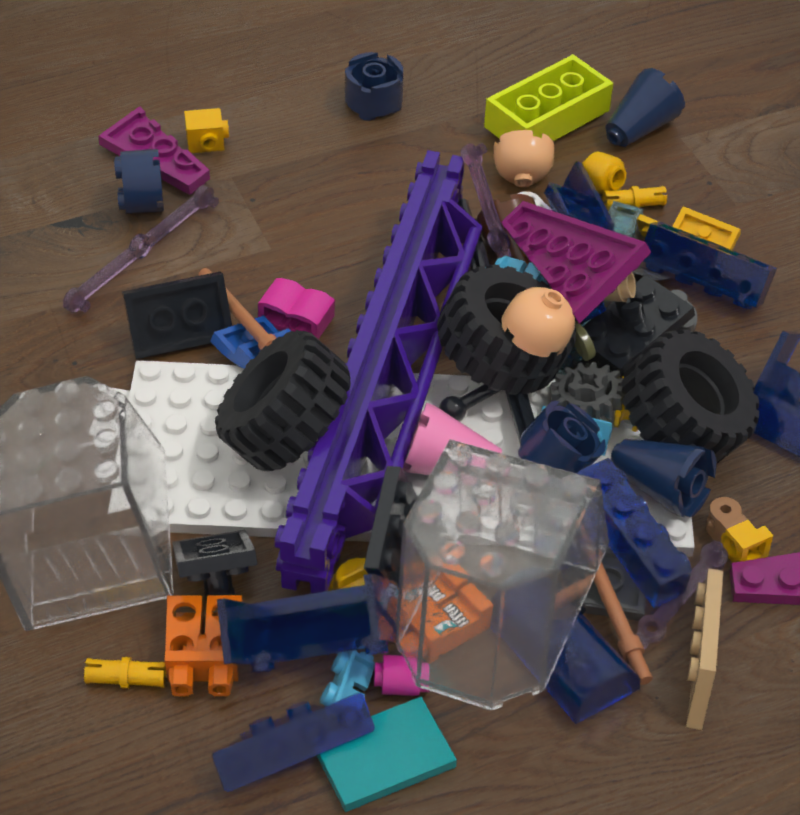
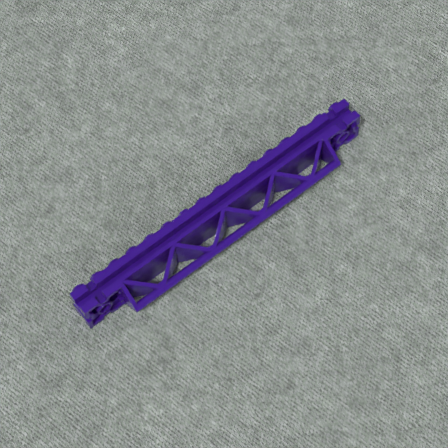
[275,150,482,597]

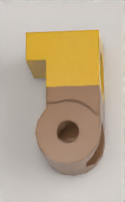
[706,497,774,563]

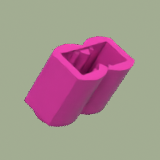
[258,278,335,339]

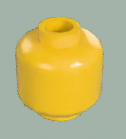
[580,152,627,194]

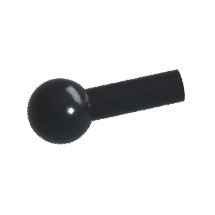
[439,384,501,422]

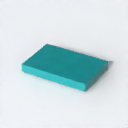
[312,697,457,812]

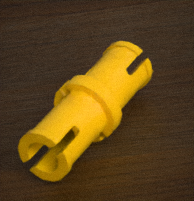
[602,186,667,211]
[84,657,167,689]

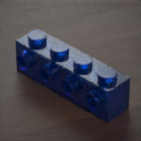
[643,221,777,309]
[573,457,692,608]

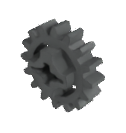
[550,362,625,420]

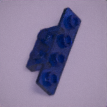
[544,161,615,231]
[212,693,375,792]

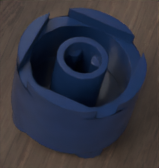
[345,52,404,121]
[114,149,164,214]
[518,401,606,488]

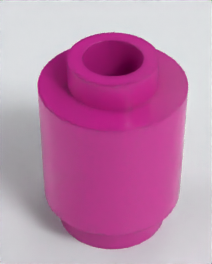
[374,655,431,696]

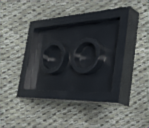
[122,271,232,359]
[583,275,695,377]
[364,466,442,602]
[172,530,257,601]

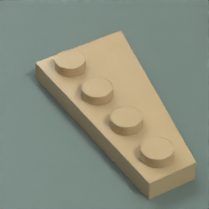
[686,568,723,730]

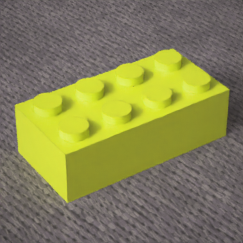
[484,55,614,141]

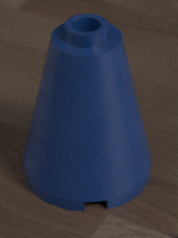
[605,68,685,147]
[611,439,716,518]

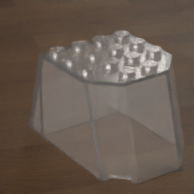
[0,376,174,631]
[395,439,609,711]

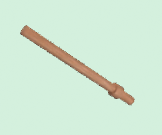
[199,268,277,350]
[557,490,653,685]

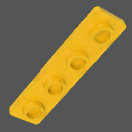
[637,206,756,277]

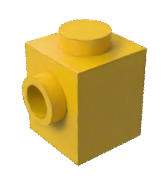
[184,108,229,153]

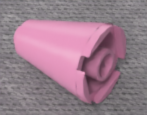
[402,402,506,483]

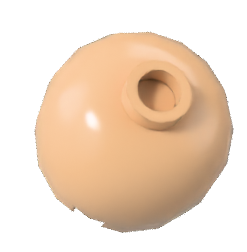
[494,130,554,187]
[501,287,575,357]

